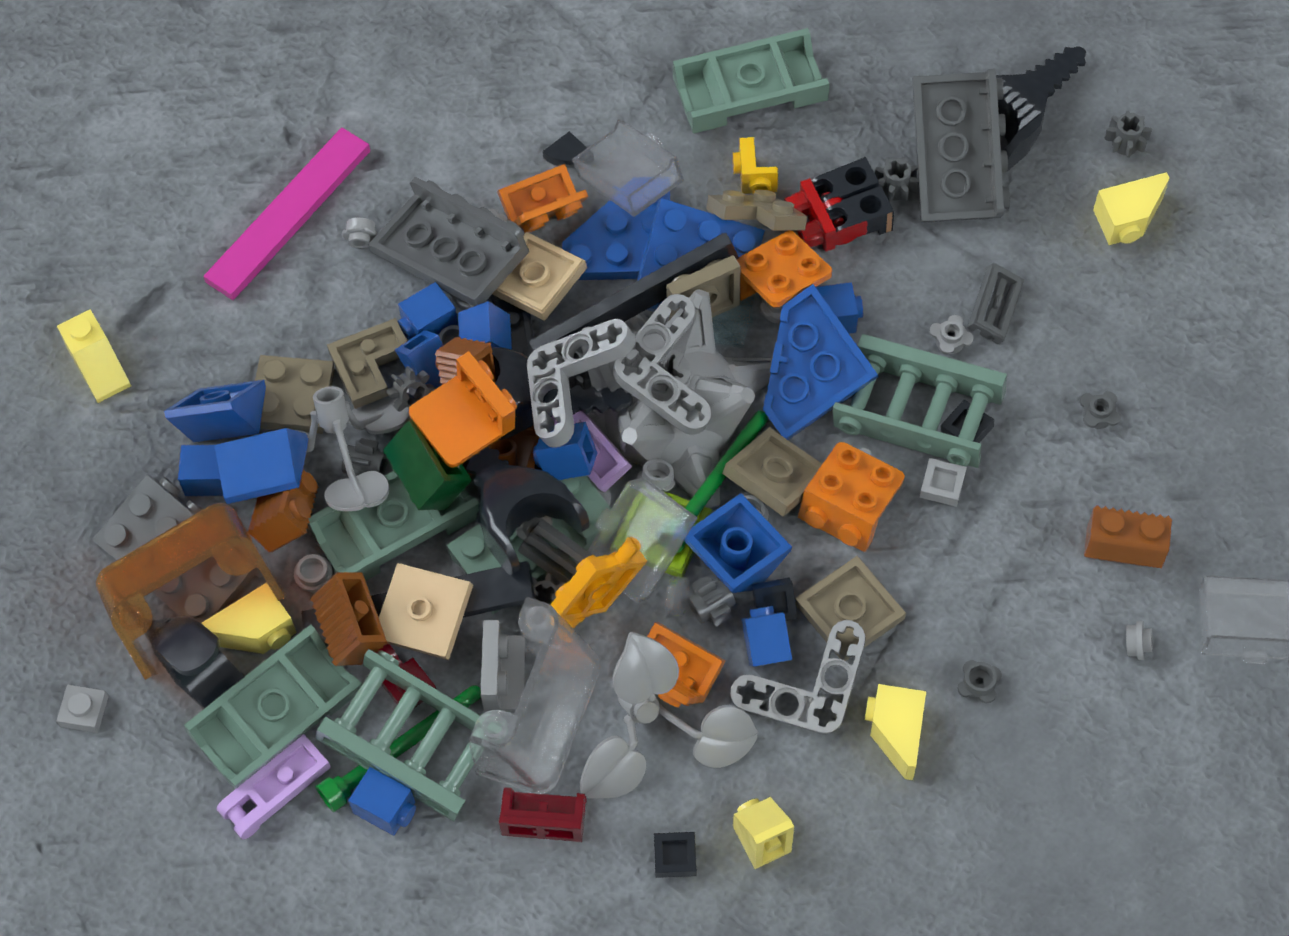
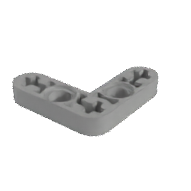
[613,294,711,435]
[527,319,636,448]
[730,620,866,734]

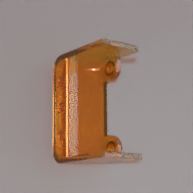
[96,503,288,680]

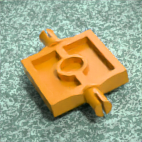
[546,536,647,637]

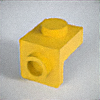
[732,137,778,194]

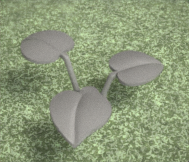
[296,386,410,511]
[580,632,758,798]

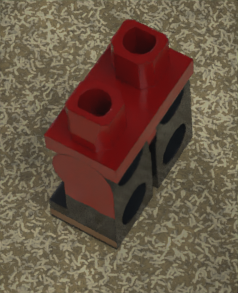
[784,157,894,252]

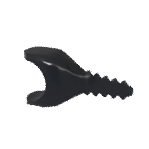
[996,46,1086,172]
[491,347,633,440]
[465,445,590,575]
[107,585,245,709]

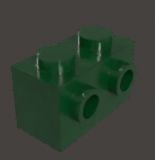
[383,420,472,510]

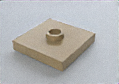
[493,232,587,321]
[379,563,473,660]

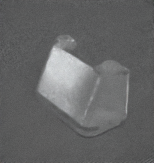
[468,597,600,794]

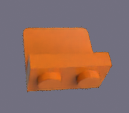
[497,164,589,233]
[737,230,832,307]
[409,351,517,468]
[797,442,905,552]
[647,622,726,708]

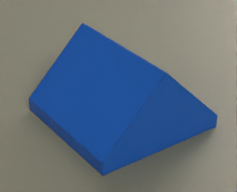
[164,380,266,442]
[214,428,309,504]
[682,493,792,593]

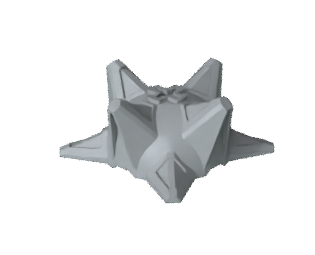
[581,289,772,510]

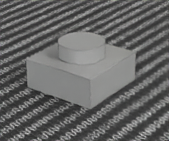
[919,458,967,507]
[56,685,109,733]

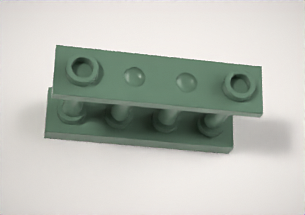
[833,334,1007,468]
[316,649,507,822]

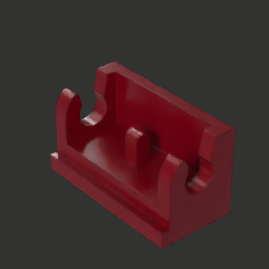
[499,787,587,842]

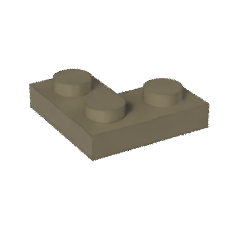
[706,190,807,231]
[327,318,407,409]

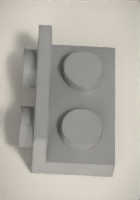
[481,620,526,712]

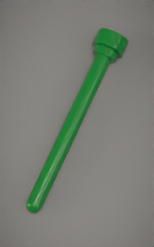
[656,411,768,552]
[315,685,481,813]

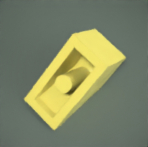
[1093,172,1169,245]
[57,309,131,403]
[202,582,297,654]
[865,684,926,780]
[733,797,794,869]

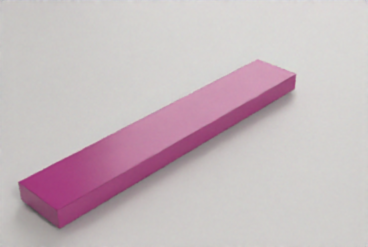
[203,127,370,300]

